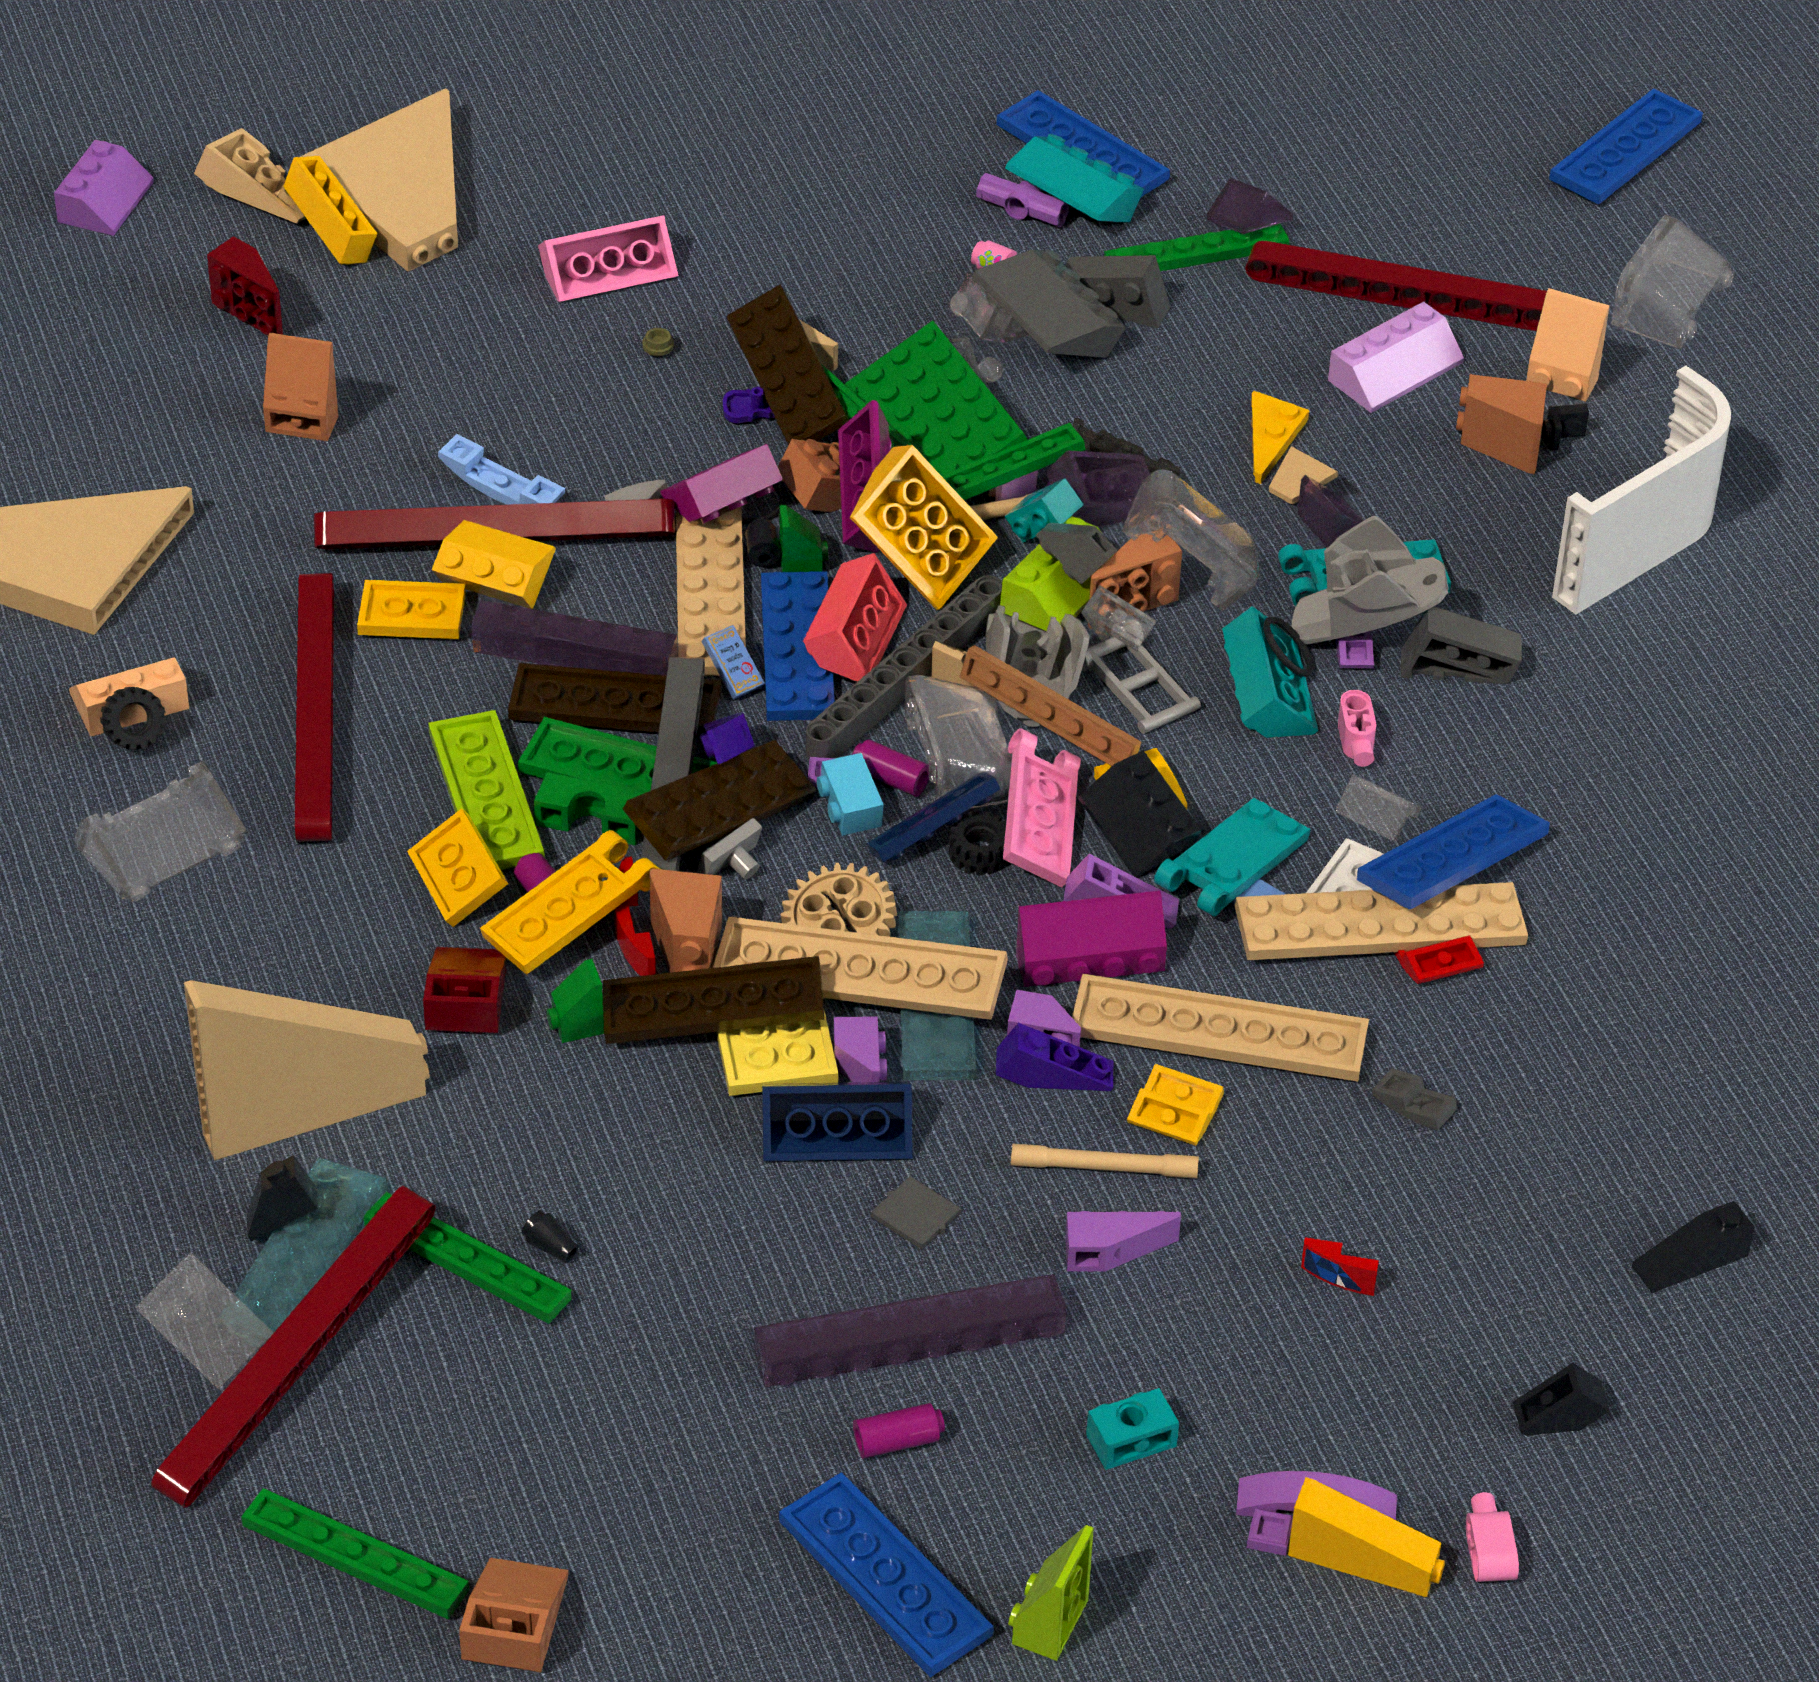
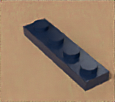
[867,771,1001,862]

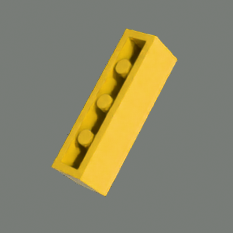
[283,156,377,265]

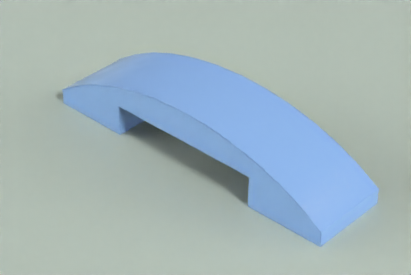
[438,434,565,505]

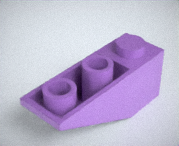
[1065,1211,1181,1271]

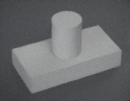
[696,818,762,880]

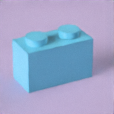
[817,753,884,836]

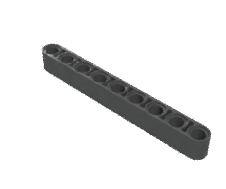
[806,575,1003,761]
[641,657,705,871]

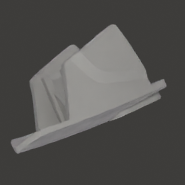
[1291,516,1449,644]
[986,605,1089,727]

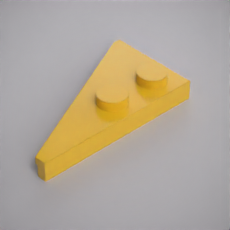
[1251,391,1309,484]

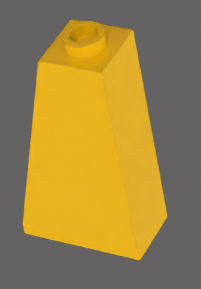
[1288,1477,1445,1597]

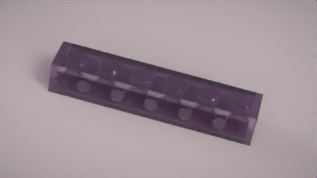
[472,600,678,676]

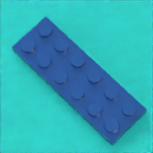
[1549,88,1703,205]
[996,90,1170,198]
[761,571,835,721]
[1357,794,1550,910]
[779,1472,994,1678]

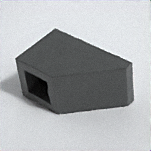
[1035,523,1118,584]

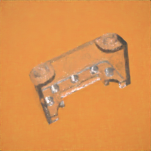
[1611,214,1735,349]
[1122,469,1260,611]
[904,675,1012,808]
[74,761,247,902]

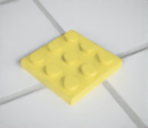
[716,1011,838,1096]

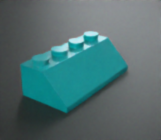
[1005,134,1144,222]
[1222,606,1319,738]

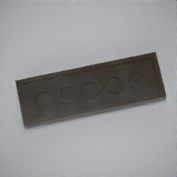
[726,284,849,445]
[508,663,721,736]
[623,740,817,861]
[603,956,824,1044]

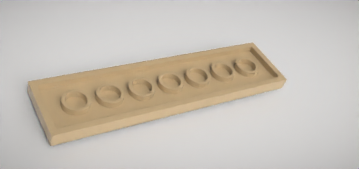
[676,506,746,676]
[1235,882,1528,960]
[713,917,1008,1020]
[1072,974,1369,1082]

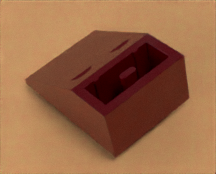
[207,236,283,335]
[423,947,508,1033]

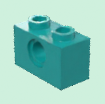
[1004,478,1084,543]
[1086,1388,1179,1470]

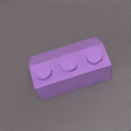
[54,140,154,236]

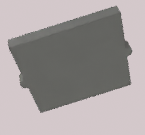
[871,1176,961,1249]

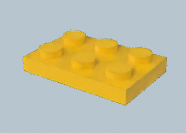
[357,580,466,639]
[407,808,508,927]

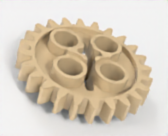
[781,863,897,937]

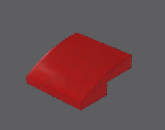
[1394,935,1484,984]

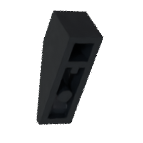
[1632,1201,1755,1293]

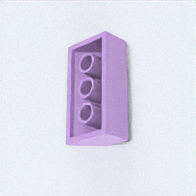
[1328,302,1464,413]

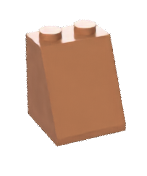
[1456,374,1547,474]
[650,868,722,973]

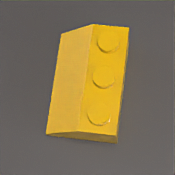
[432,520,556,609]

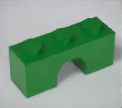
[534,772,646,846]

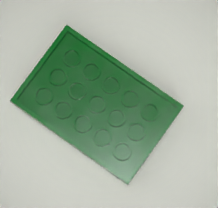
[845,320,1028,475]

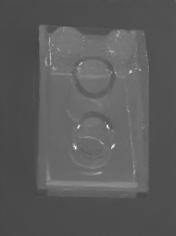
[135,1252,273,1390]

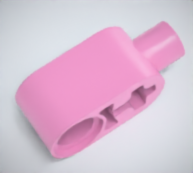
[1338,690,1376,767]
[1466,1492,1519,1582]

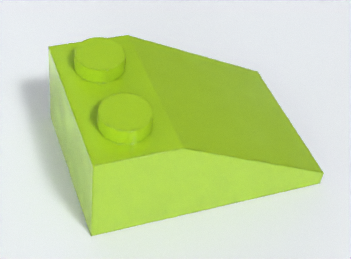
[1008,1525,1094,1661]

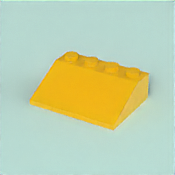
[850,445,998,610]

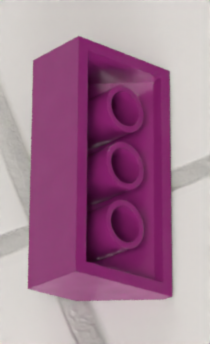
[838,400,891,553]
[1016,890,1167,987]

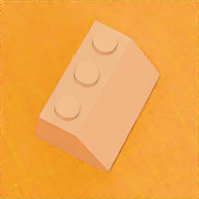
[69,657,189,737]

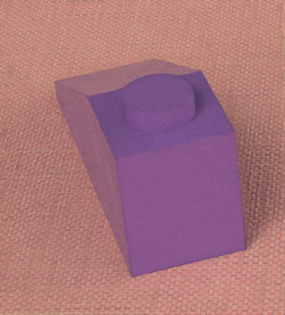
[1063,854,1179,929]

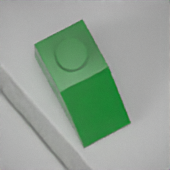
[779,505,828,572]
[547,959,604,1043]

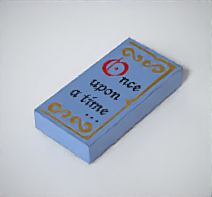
[701,625,765,700]

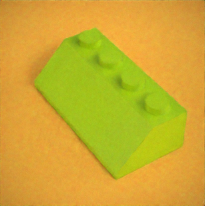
[1000,516,1113,631]

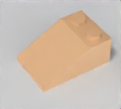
[1526,288,1610,401]

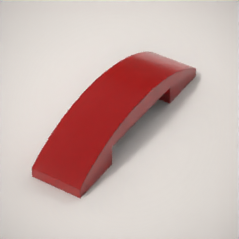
[614,856,656,976]

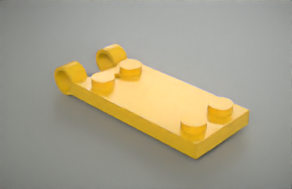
[480,830,660,975]

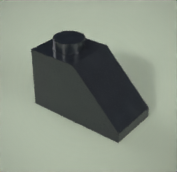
[247,1155,318,1242]
[1513,1363,1610,1436]

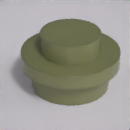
[642,328,674,357]

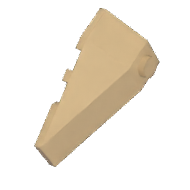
[194,128,306,224]

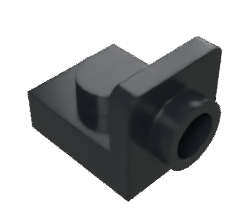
[1542,404,1589,450]

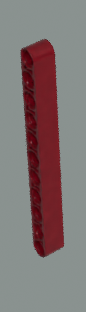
[1245,241,1547,331]
[313,499,676,549]
[295,573,334,842]
[151,1185,436,1508]

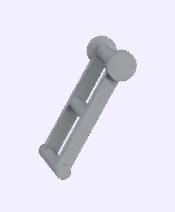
[1081,622,1201,734]

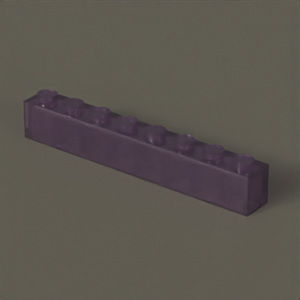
[754,1274,1066,1387]

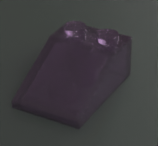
[1046,450,1163,527]

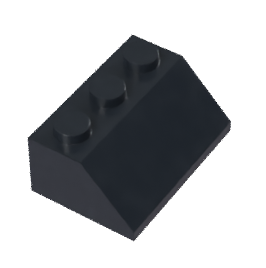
[1079,750,1201,878]

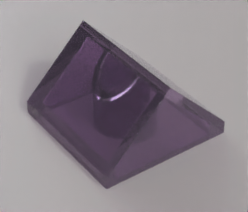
[1207,178,1293,234]
[1297,475,1363,548]

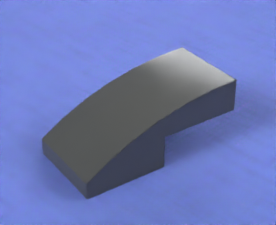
[1372,1068,1457,1131]

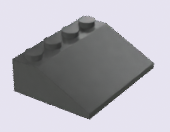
[972,249,1126,358]

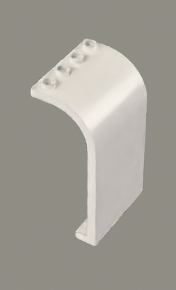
[1552,366,1731,615]

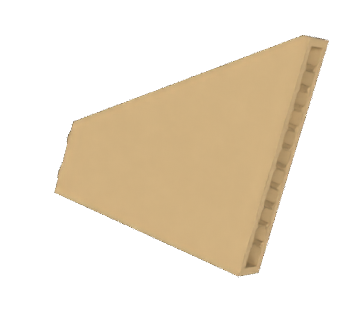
[300,88,458,272]
[0,486,194,635]
[184,980,430,1160]

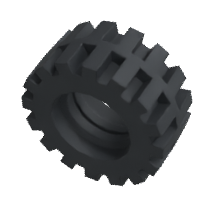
[100,687,166,750]
[949,812,1009,876]

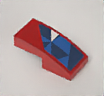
[1301,1237,1379,1296]

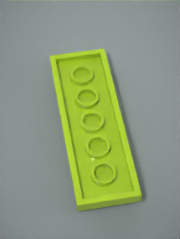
[428,710,545,870]

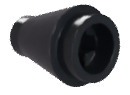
[522,1210,579,1263]

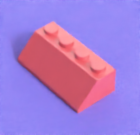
[803,553,907,682]

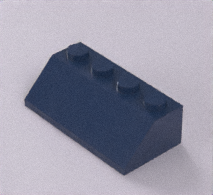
[762,1082,913,1161]

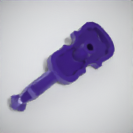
[723,387,775,423]

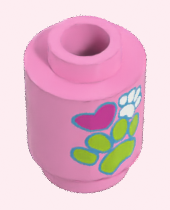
[971,240,1017,269]

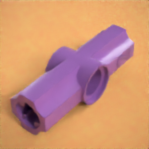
[976,173,1070,227]

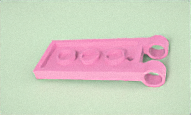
[1003,728,1081,888]

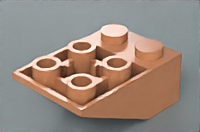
[263,333,339,441]
[778,439,841,512]
[1088,526,1182,629]
[459,1558,569,1672]

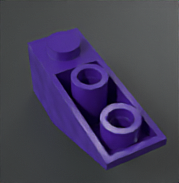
[700,711,755,764]
[996,1022,1114,1091]

